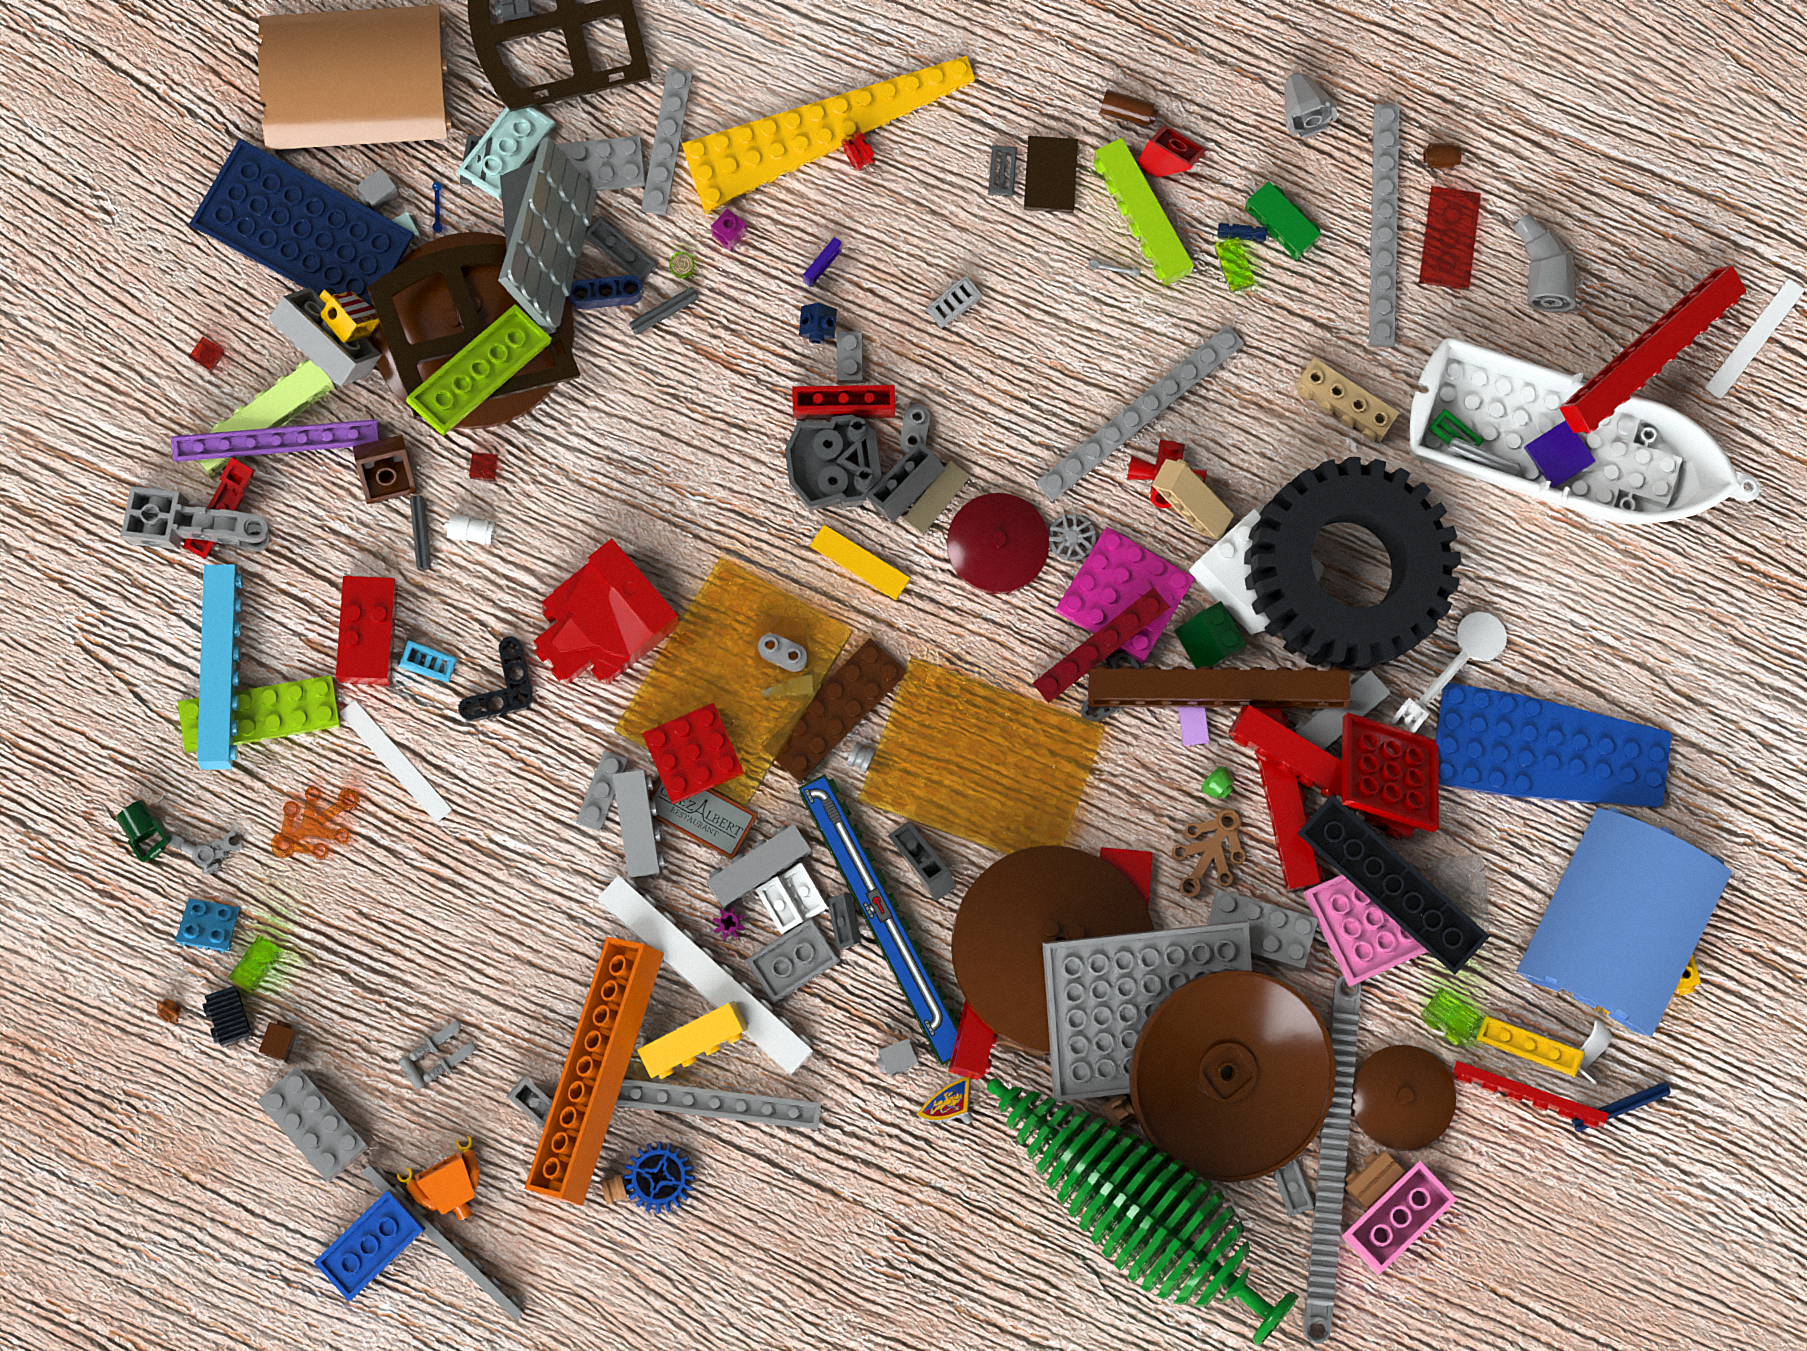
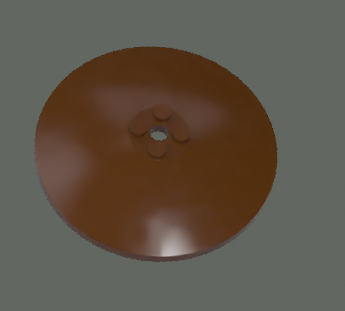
[371,232,574,429]
[951,845,1154,1054]
[1129,969,1336,1182]

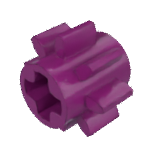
[713,908,745,941]

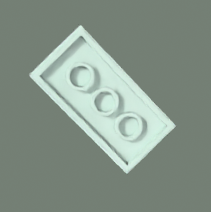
[457,107,556,200]

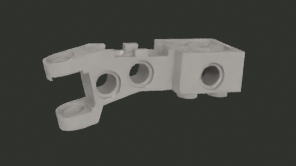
[120,486,270,552]

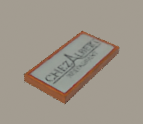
[650,777,758,860]

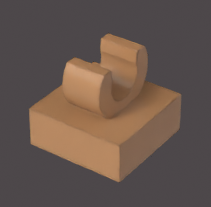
[1100,1094,1136,1127]

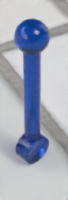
[432,182,443,233]

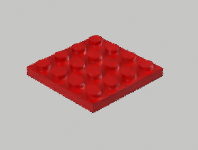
[1342,712,1439,833]

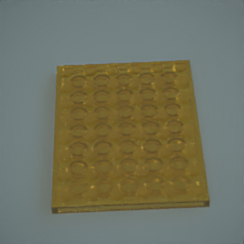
[614,557,853,807]
[858,657,1106,855]

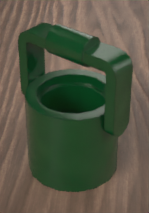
[115,800,172,862]

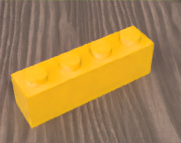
[637,1001,748,1079]

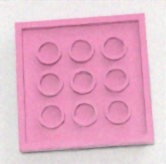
[1303,875,1428,987]

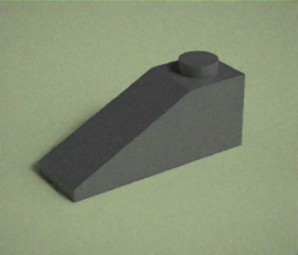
[888,821,957,901]

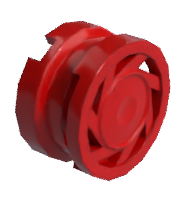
[841,131,876,171]

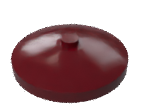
[947,493,1049,594]

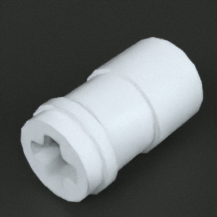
[444,513,495,545]

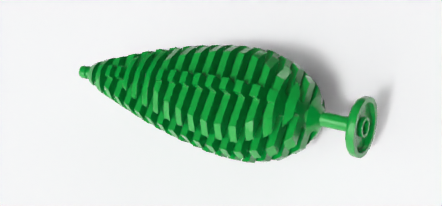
[987,1077,1299,1346]

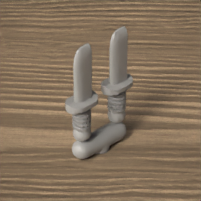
[399,1020,476,1089]

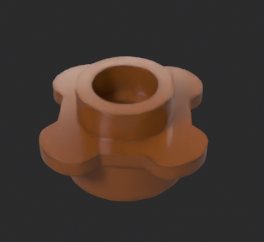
[156,998,182,1023]

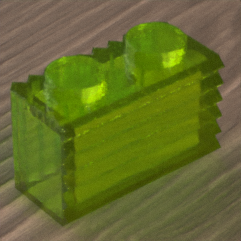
[228,935,283,995]
[1420,987,1484,1046]

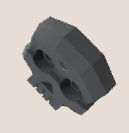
[785,414,882,511]

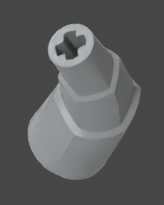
[1514,214,1576,313]

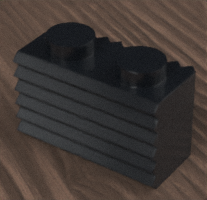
[202,986,253,1048]

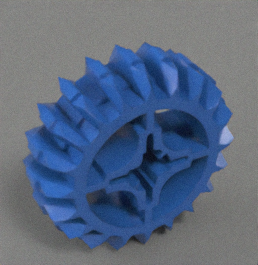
[623,1141,695,1214]

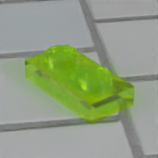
[1214,237,1255,293]

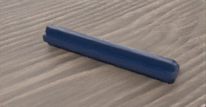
[1572,1082,1671,1132]

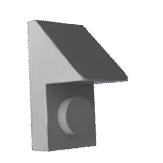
[506,1076,553,1128]

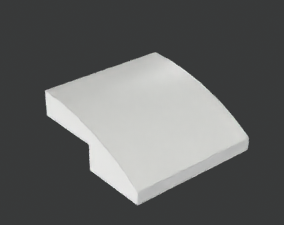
[755,863,829,934]

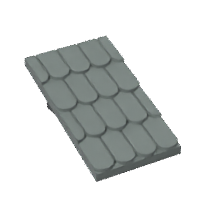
[498,137,597,334]

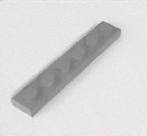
[641,68,693,216]

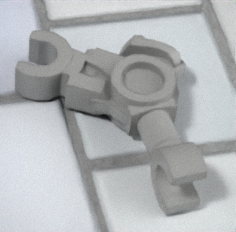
[169,831,243,875]

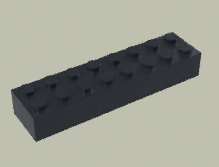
[1297,794,1490,975]

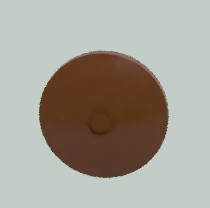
[1351,1045,1456,1151]

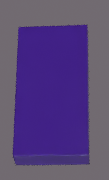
[803,237,842,287]

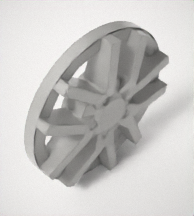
[1048,514,1096,562]

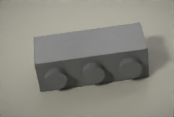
[866,441,944,523]

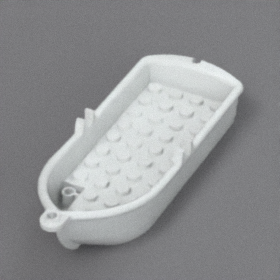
[1410,338,1761,524]

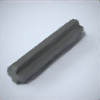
[629,287,698,335]
[410,495,431,571]

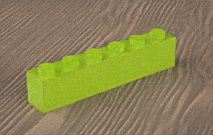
[1092,137,1194,286]

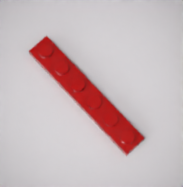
[1452,1061,1609,1129]

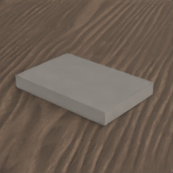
[745,918,840,1004]

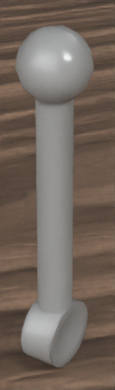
[1088,259,1140,277]

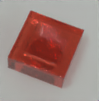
[188,336,225,373]
[469,452,498,482]

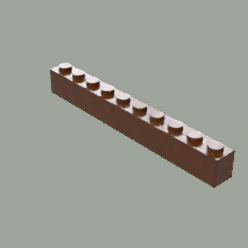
[1088,666,1350,709]

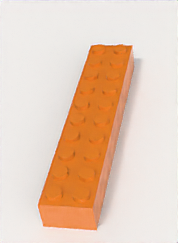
[524,937,664,1206]

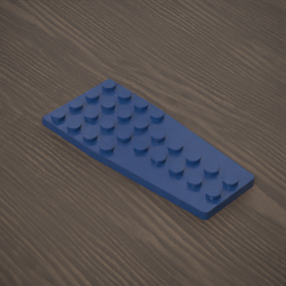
[1435,683,1672,809]

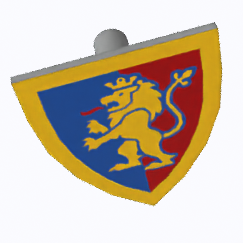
[916,1077,973,1124]

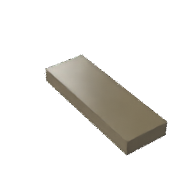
[903,461,970,536]

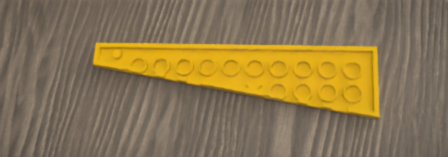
[682,56,975,215]

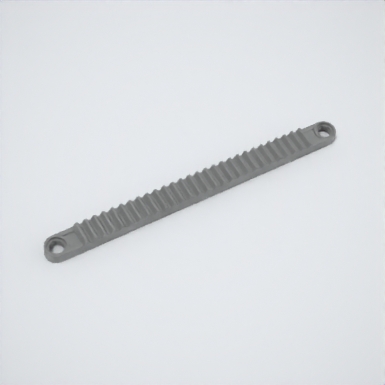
[1303,976,1361,1344]

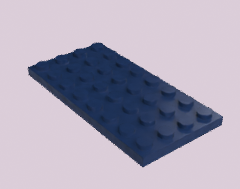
[189,138,415,308]

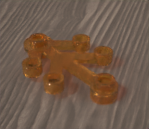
[271,786,360,860]

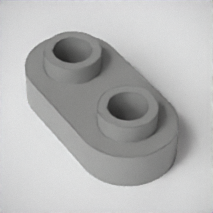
[900,405,930,454]
[758,633,808,672]

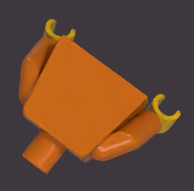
[397,1136,480,1221]

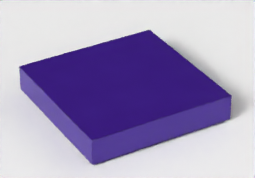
[1524,420,1596,488]

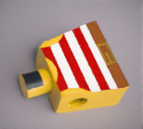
[319,287,379,343]

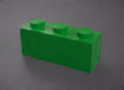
[1244,181,1321,261]

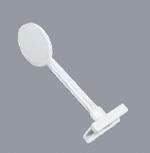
[1391,612,1507,733]

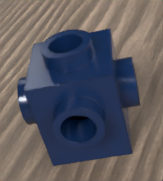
[799,302,837,344]

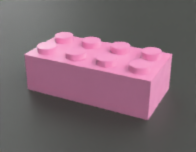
[1341,1161,1457,1275]

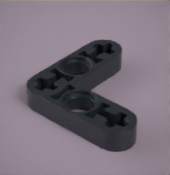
[458,636,533,722]

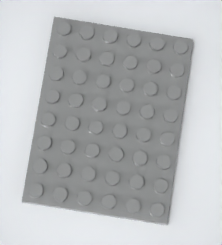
[1042,921,1252,1102]

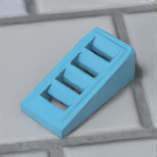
[398,640,457,683]

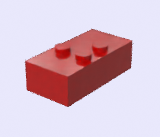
[336,576,398,685]

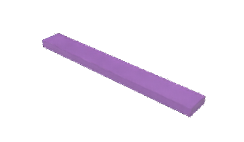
[171,419,380,462]

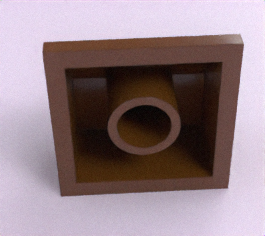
[353,434,417,504]

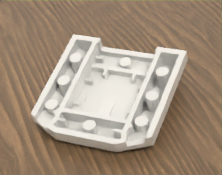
[1188,503,1324,637]

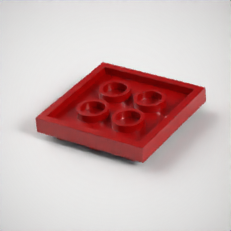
[642,702,744,805]

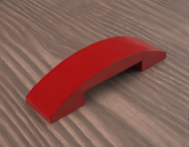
[183,457,255,559]

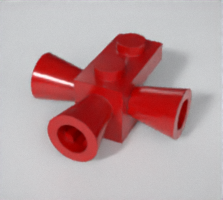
[1127,439,1207,508]

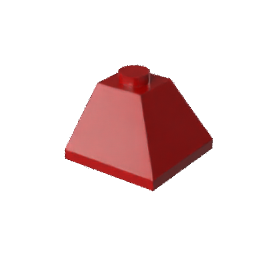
[1137,124,1207,177]

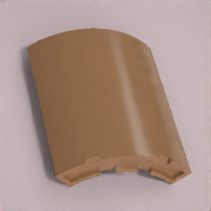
[258,5,452,150]

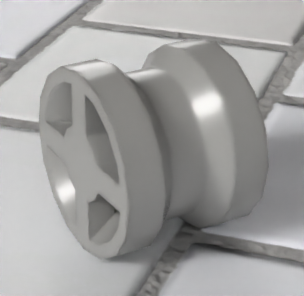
[847,741,876,773]

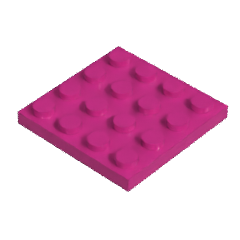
[1055,527,1195,663]

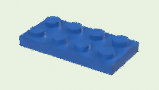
[314,1189,426,1301]

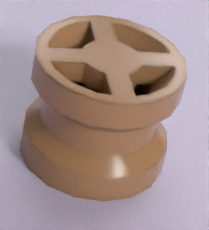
[600,1173,628,1205]

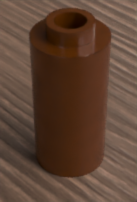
[1100,89,1158,127]

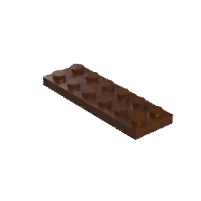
[762,638,907,784]

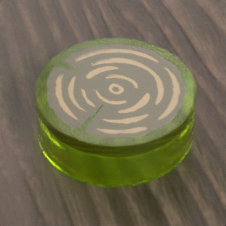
[669,252,695,279]

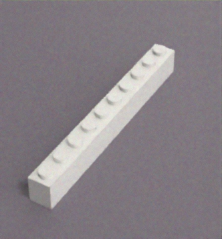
[597,875,813,1077]

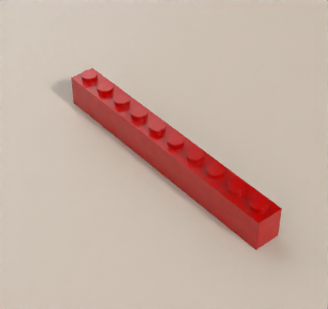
[1559,266,1746,434]

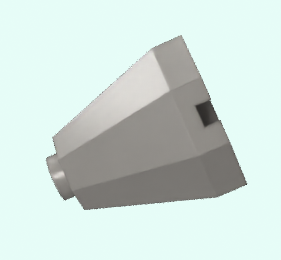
[1284,73,1337,138]

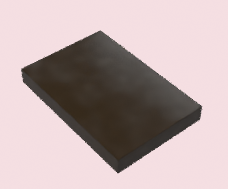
[1024,136,1078,213]

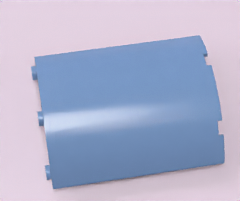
[1516,807,1732,1037]

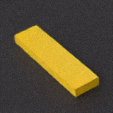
[810,525,910,601]
[1476,1015,1585,1078]

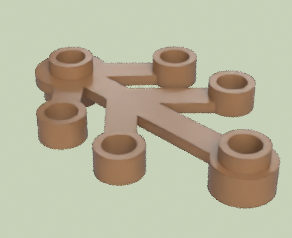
[1172,808,1246,898]

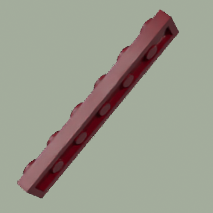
[1033,587,1170,703]

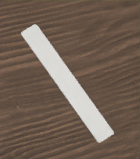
[1706,279,1805,399]
[340,701,451,822]

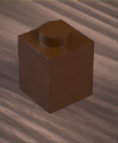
[258,1020,298,1063]

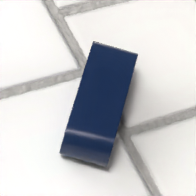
[569,275,643,310]

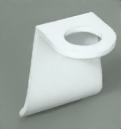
[1578,1020,1612,1086]

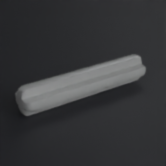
[1448,438,1520,476]

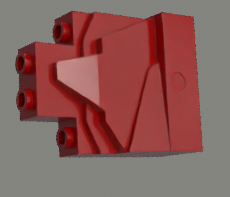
[533,538,680,685]

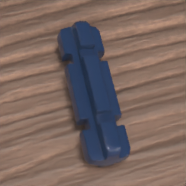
[1217,223,1267,242]

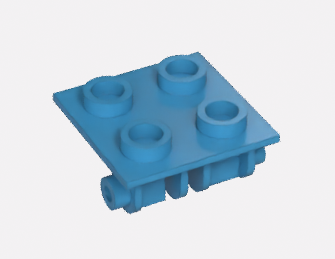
[175,898,240,953]

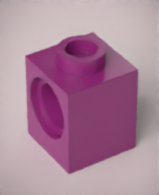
[711,208,747,251]

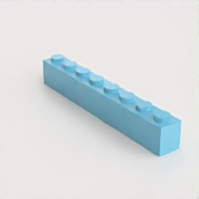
[197,564,243,770]

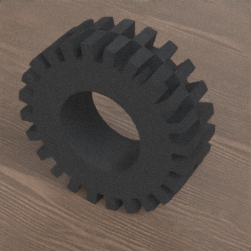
[1244,457,1461,671]

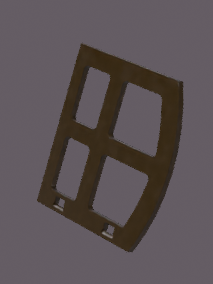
[467,0,652,112]
[368,244,580,419]

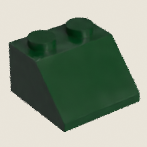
[1174,601,1247,669]

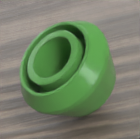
[1201,766,1235,799]

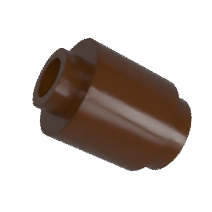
[1423,143,1461,168]

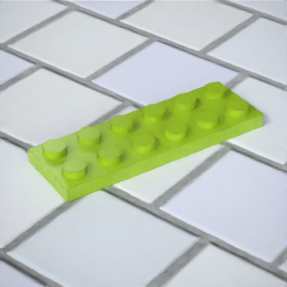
[406,304,552,436]
[177,675,341,753]

